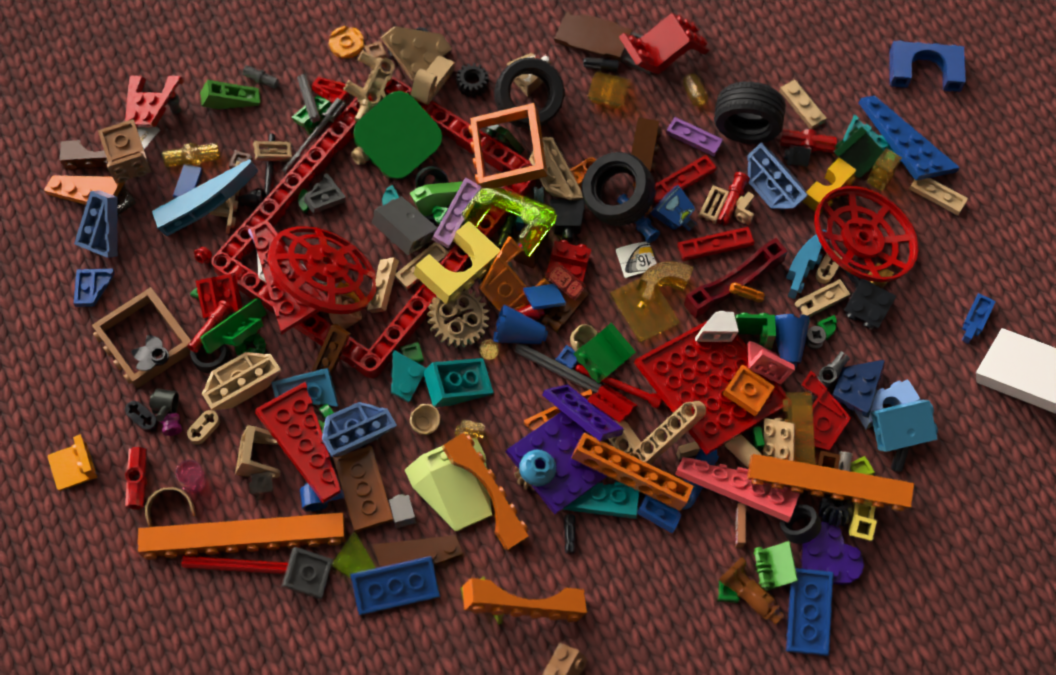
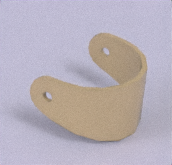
[145,487,196,527]

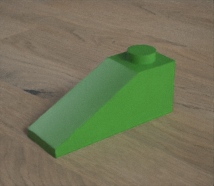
[201,80,260,109]
[410,182,463,216]

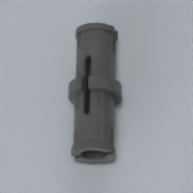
[242,65,279,89]

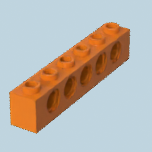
[571,433,694,511]

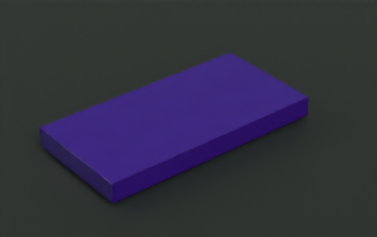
[542,384,624,441]

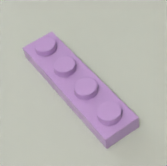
[432,177,481,248]

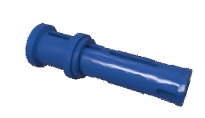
[617,194,660,243]

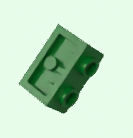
[292,95,332,135]

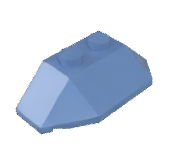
[748,143,808,209]
[322,402,397,457]

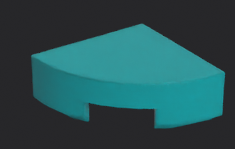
[382,185,399,206]

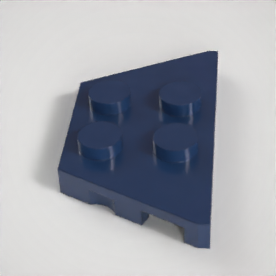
[833,360,885,418]

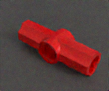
[780,129,837,153]
[125,447,147,510]

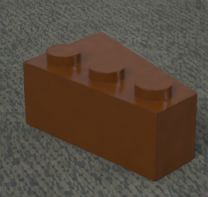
[630,117,662,175]

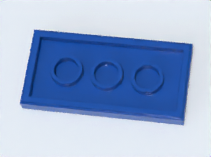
[350,556,440,615]
[786,568,833,656]

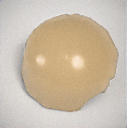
[570,324,598,352]
[410,404,440,435]

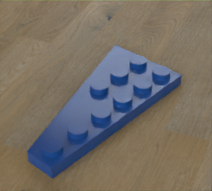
[858,96,960,181]

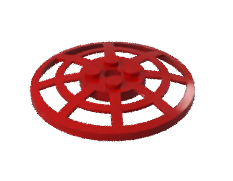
[814,186,918,282]
[268,226,377,314]

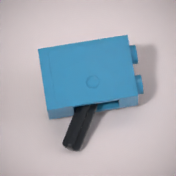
[871,400,938,472]

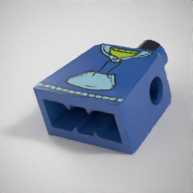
[650,185,696,231]

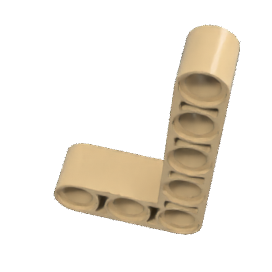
[609,401,706,465]

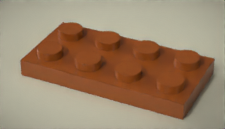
[333,446,394,533]

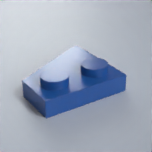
[73,269,115,307]
[637,495,682,533]

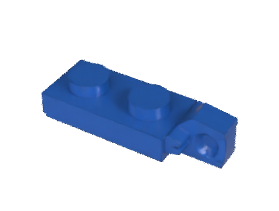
[961,293,996,344]

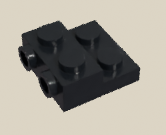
[844,279,896,330]

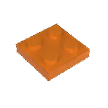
[723,365,775,416]

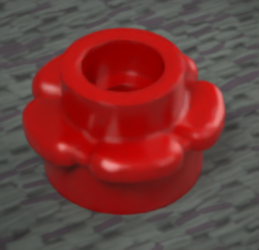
[194,246,212,264]

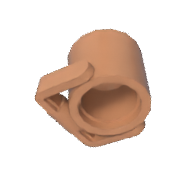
[329,294,362,330]

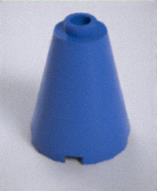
[493,305,548,344]
[775,314,810,368]

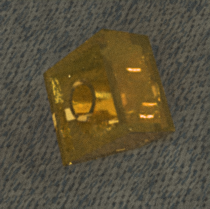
[588,72,631,108]

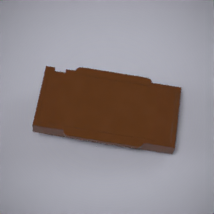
[554,12,632,61]

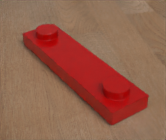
[654,155,717,205]
[677,227,754,262]

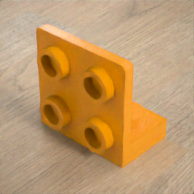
[48,434,97,491]

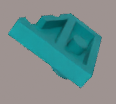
[391,350,426,403]

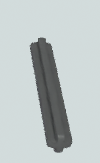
[297,74,320,123]

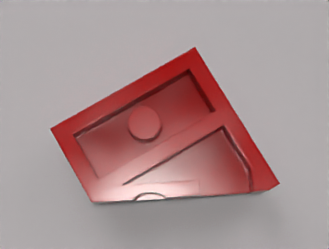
[312,77,350,103]

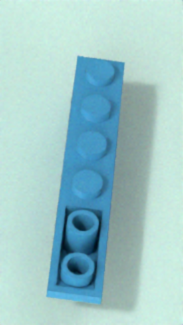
[152,159,258,237]

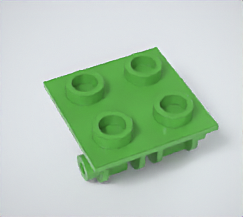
[753,541,798,591]

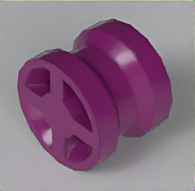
[160,413,182,436]

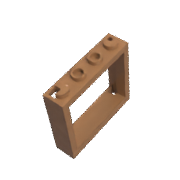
[92,287,191,389]

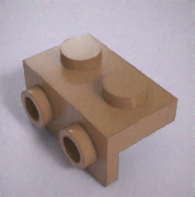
[542,643,587,675]

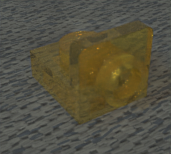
[455,419,485,439]

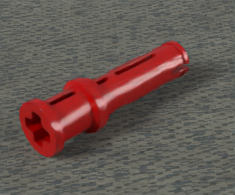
[717,172,750,226]
[187,300,234,353]

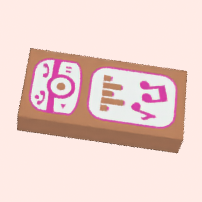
[735,503,746,548]

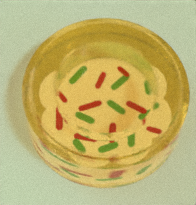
[480,339,499,360]

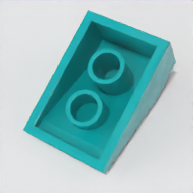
[423,358,494,407]

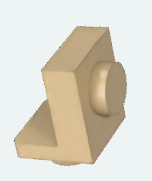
[734,192,754,225]

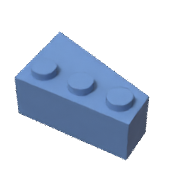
[74,190,117,258]

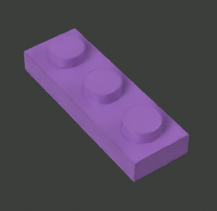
[666,117,723,156]

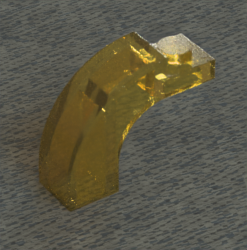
[636,261,694,309]

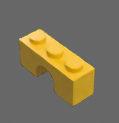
[802,158,856,214]

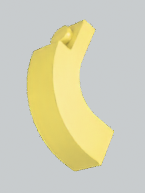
[849,501,877,541]

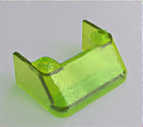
[461,188,557,256]

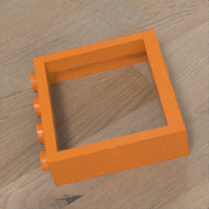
[469,103,548,191]

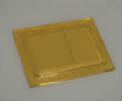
[610,274,680,342]

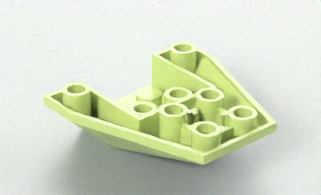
[405,438,492,532]

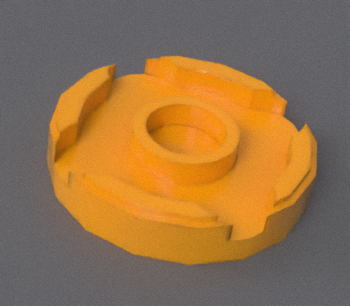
[329,26,364,58]

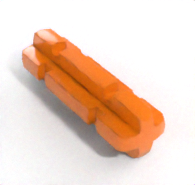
[729,283,765,303]

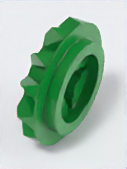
[235,333,266,356]

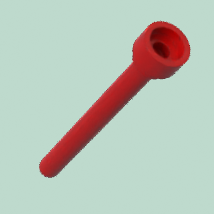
[576,365,663,409]

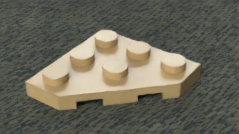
[381,27,452,81]

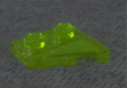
[331,532,376,578]

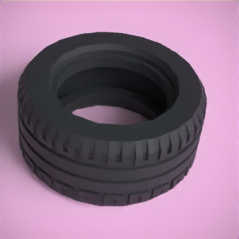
[494,57,565,129]
[714,81,786,144]
[582,152,656,226]

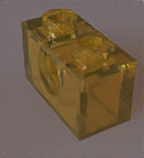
[867,148,902,191]

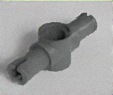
[805,351,850,403]

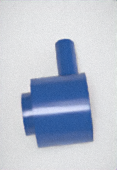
[300,483,344,512]

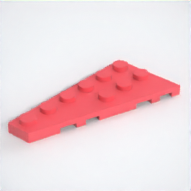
[675,457,800,523]

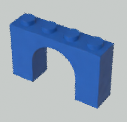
[890,41,965,92]

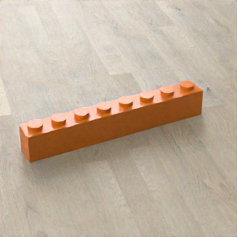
[746,454,914,512]

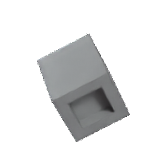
[389,494,416,528]

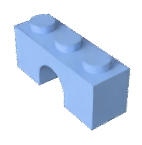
[854,379,920,429]

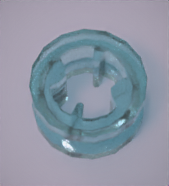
[534,187,544,203]

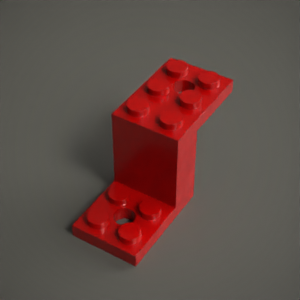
[619,13,710,75]

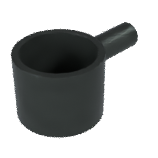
[149,389,179,422]

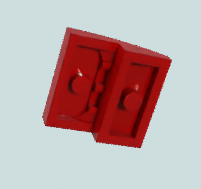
[196,273,242,318]
[588,384,638,423]

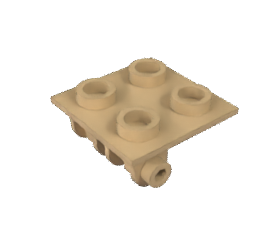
[763,418,795,461]

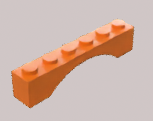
[442,432,529,550]
[462,578,587,622]

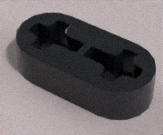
[125,401,158,433]

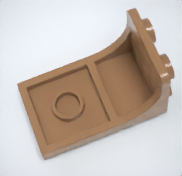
[98,119,151,183]

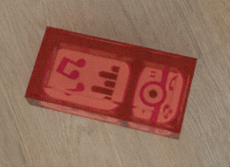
[545,262,586,301]

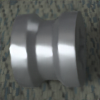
[805,326,826,349]

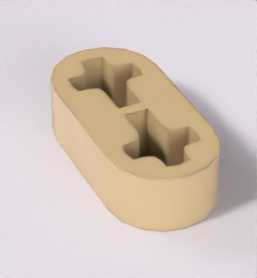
[816,250,842,284]
[187,410,220,445]

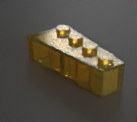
[783,391,815,465]

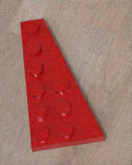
[251,219,328,335]
[255,382,340,503]

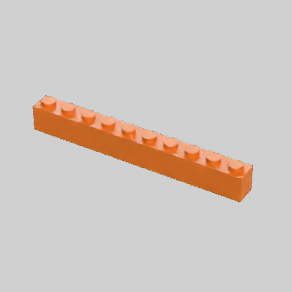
[138,513,346,560]

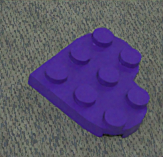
[801,522,864,585]

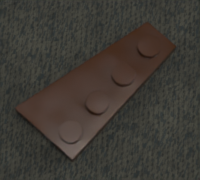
[373,535,463,567]

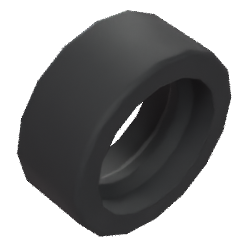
[190,344,229,373]
[780,504,822,544]

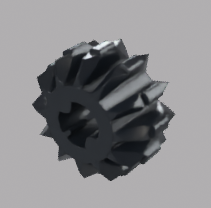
[818,495,853,528]

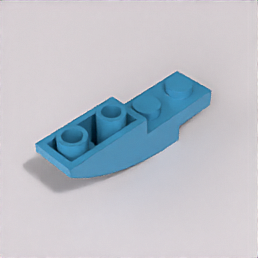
[786,230,828,299]

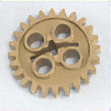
[427,289,489,348]

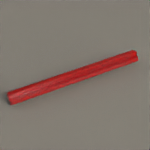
[181,556,288,574]

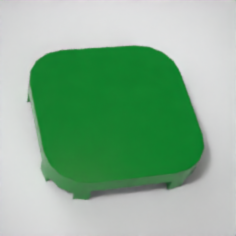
[353,91,442,180]

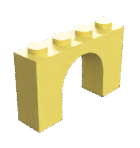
[414,221,500,305]

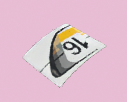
[616,242,658,278]

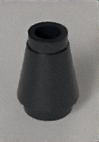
[238,188,267,207]

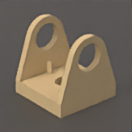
[235,425,280,478]

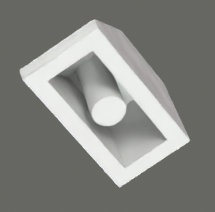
[695,311,738,342]

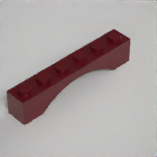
[684,238,788,319]

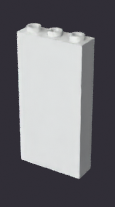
[976,328,1056,413]

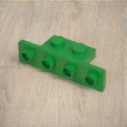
[200,298,266,353]

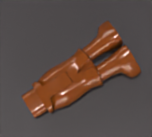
[719,557,784,624]

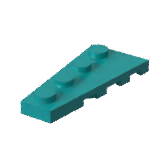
[562,482,639,519]

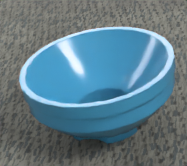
[519,450,556,486]

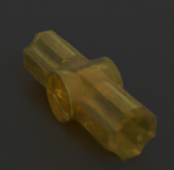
[162,143,221,167]

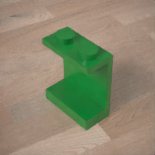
[574,322,636,383]

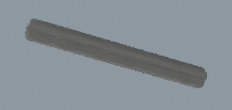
[515,343,602,393]

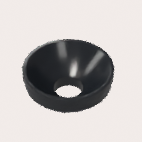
[415,166,449,188]

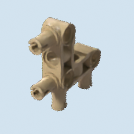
[343,50,394,122]

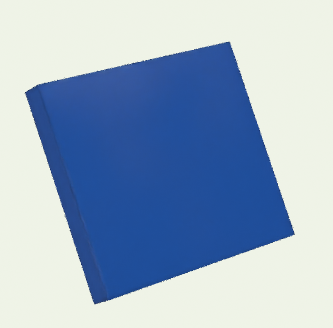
[523,284,566,310]

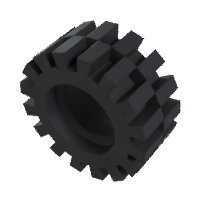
[457,63,489,98]

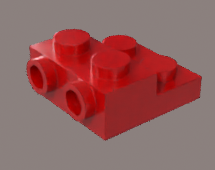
[546,240,591,285]

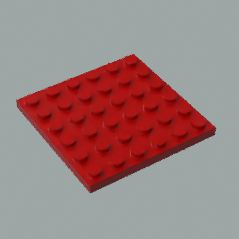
[634,320,792,455]

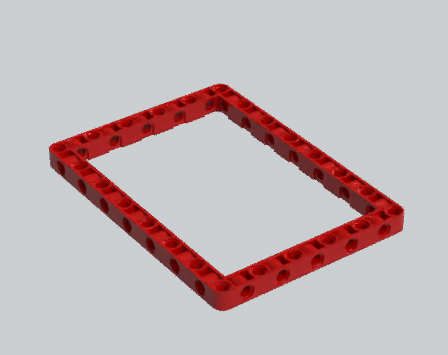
[212,76,537,378]

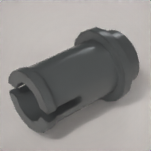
[167,94,181,114]

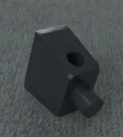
[550,199,585,242]

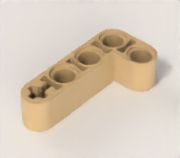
[411,55,455,105]

